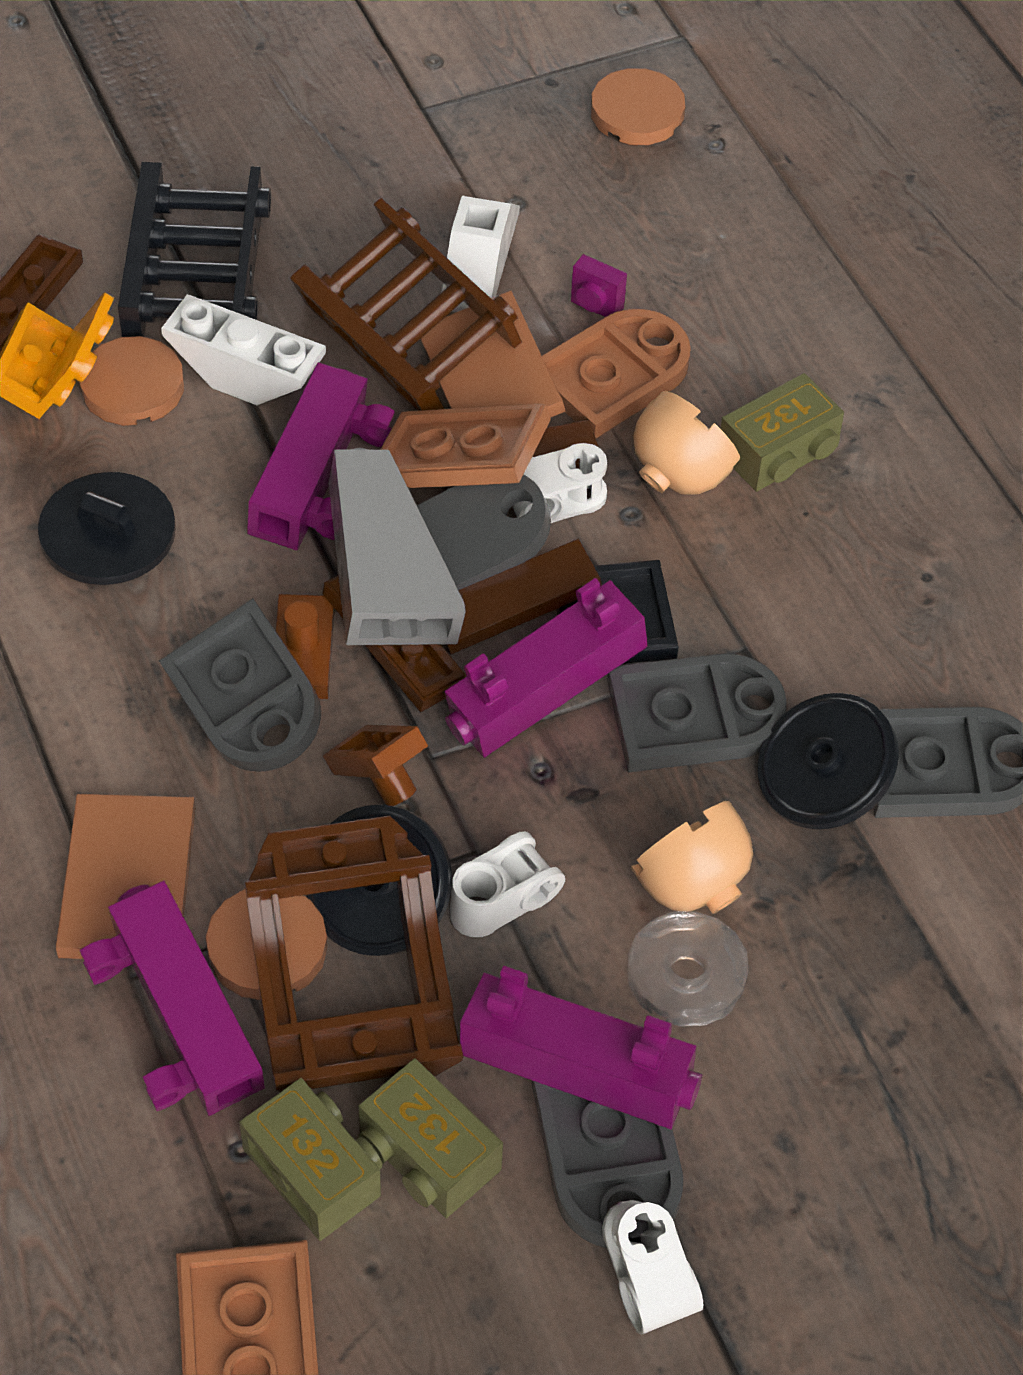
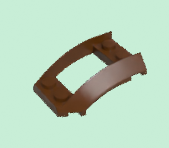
[245,816,463,1092]

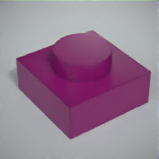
[571,254,627,317]

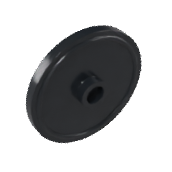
[38,472,176,585]
[758,693,899,829]
[306,805,452,956]

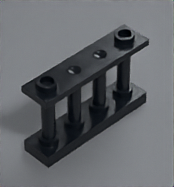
[118,162,271,337]

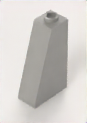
[329,448,466,645]

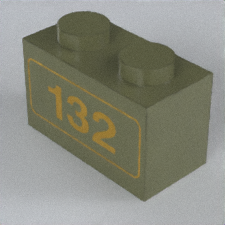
[720,373,844,492]
[358,1058,503,1219]
[239,1078,383,1241]

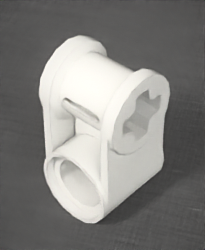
[512,443,607,523]
[450,831,565,937]
[602,1200,703,1335]

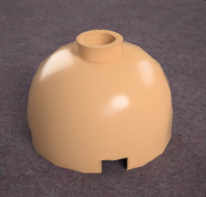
[633,390,740,495]
[631,801,753,914]

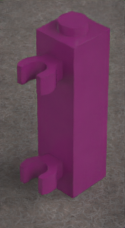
[247,362,395,551]
[445,578,648,758]
[79,880,265,1116]
[460,965,703,1130]

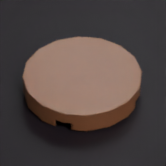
[591,68,685,145]
[80,336,184,426]
[205,889,328,1000]

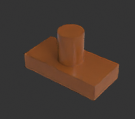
[276,594,335,699]
[323,725,428,806]

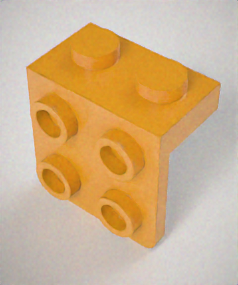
[0,292,114,419]

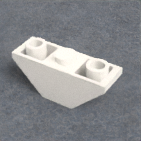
[442,196,520,312]
[161,294,326,406]

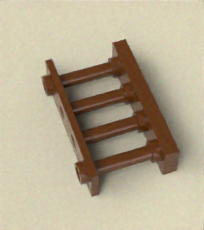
[290,198,522,411]

